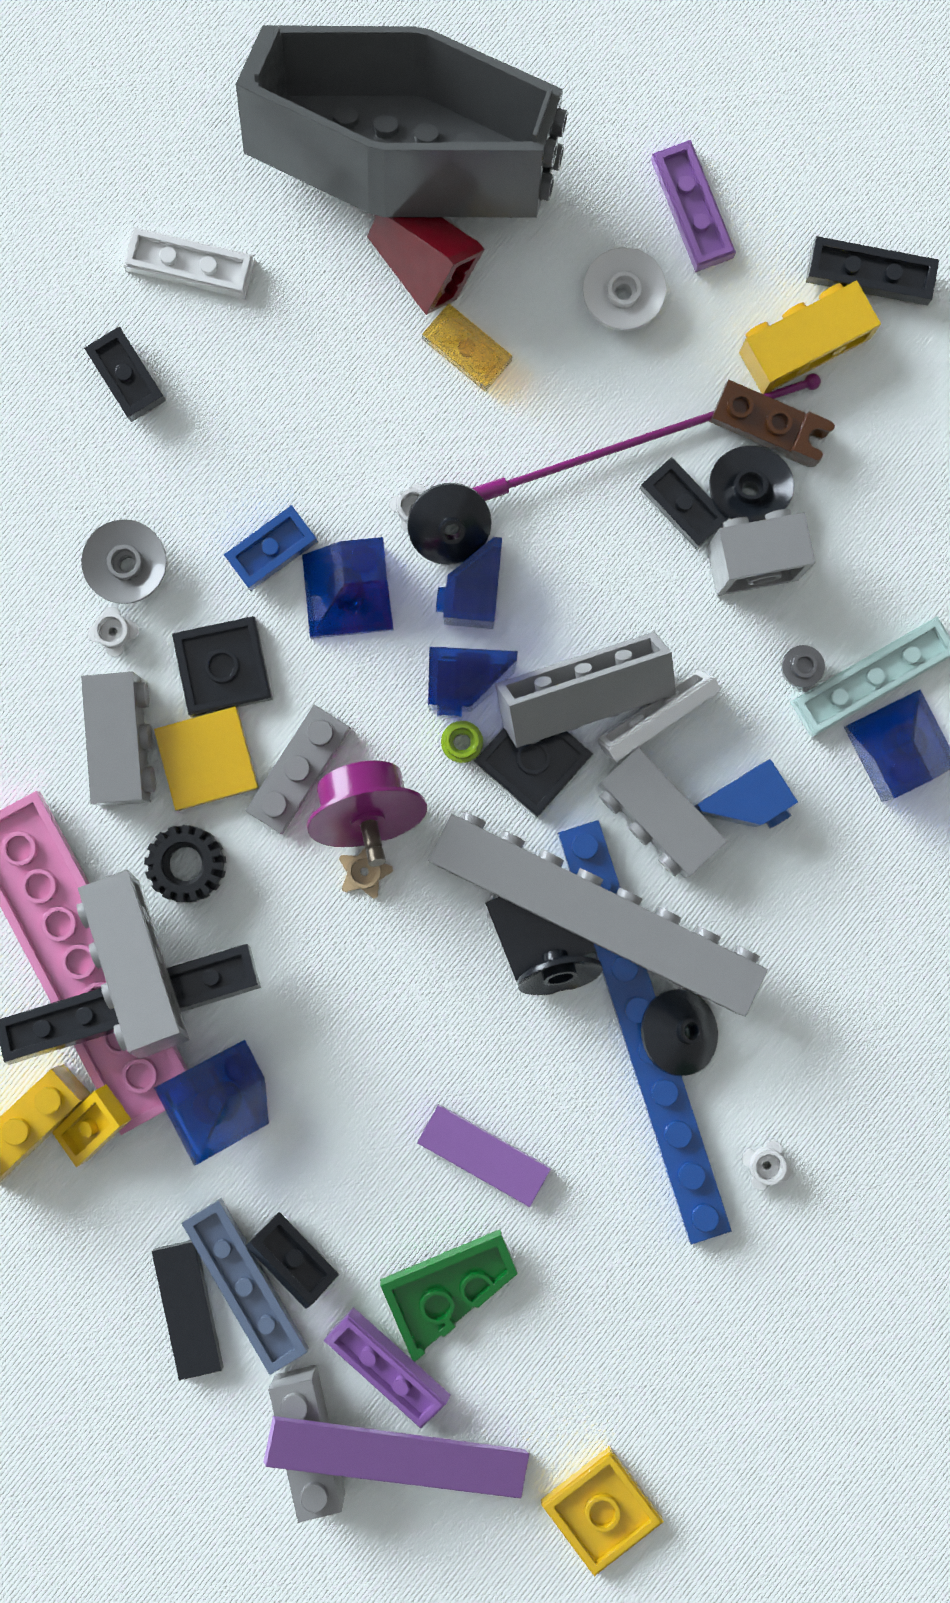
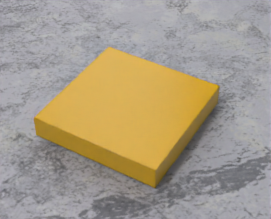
[154,706,259,811]
[541,1446,664,1577]

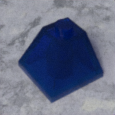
[302,537,394,639]
[428,647,518,718]
[844,689,950,802]
[154,1040,269,1166]

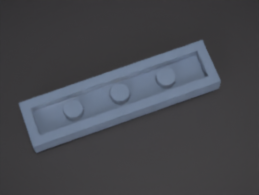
[181,1198,309,1375]

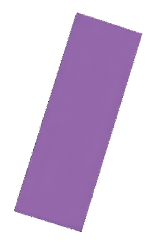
[651,140,736,273]
[417,1104,551,1207]
[323,1307,451,1428]

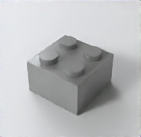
[707,509,815,596]

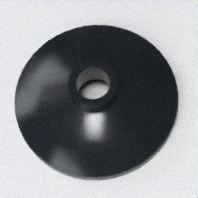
[709,446,794,522]
[407,483,492,565]
[517,950,603,995]
[641,989,718,1076]

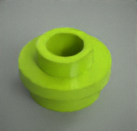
[441,721,483,763]

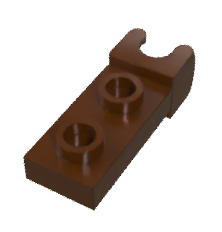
[709,379,835,467]

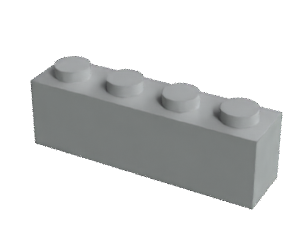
[495,631,676,748]
[77,869,190,1059]

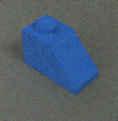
[694,759,798,829]

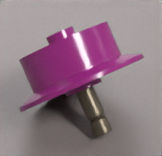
[307,760,427,867]

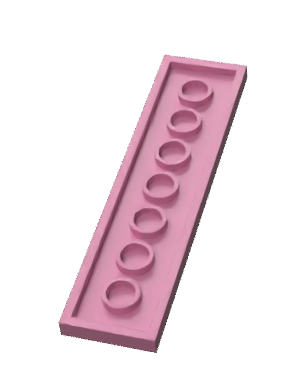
[0,791,200,1135]

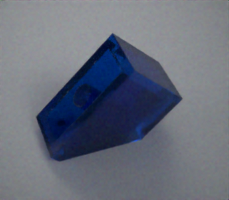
[436,537,502,629]

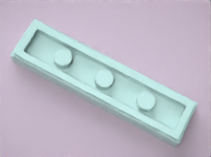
[790,616,950,738]

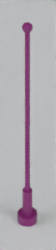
[472,373,821,501]

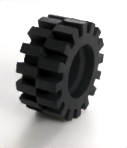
[144,825,227,902]

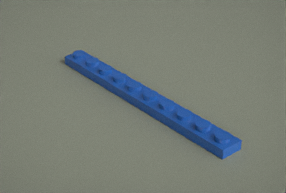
[557,820,732,1245]

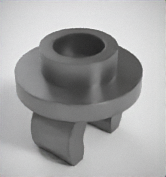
[781,645,825,688]

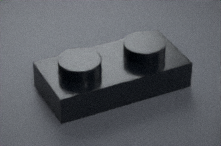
[84,326,166,422]
[639,457,729,550]
[245,1212,339,1309]

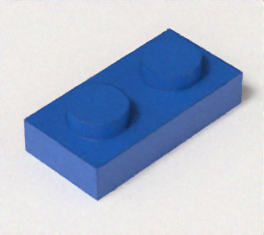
[223,505,318,591]

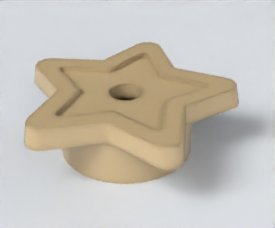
[339,848,393,899]

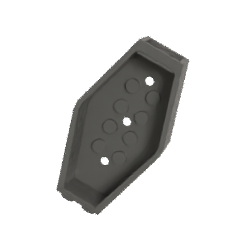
[235,25,568,218]

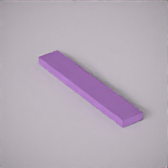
[263,1416,529,1499]

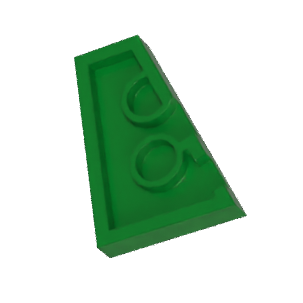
[380,1229,518,1362]

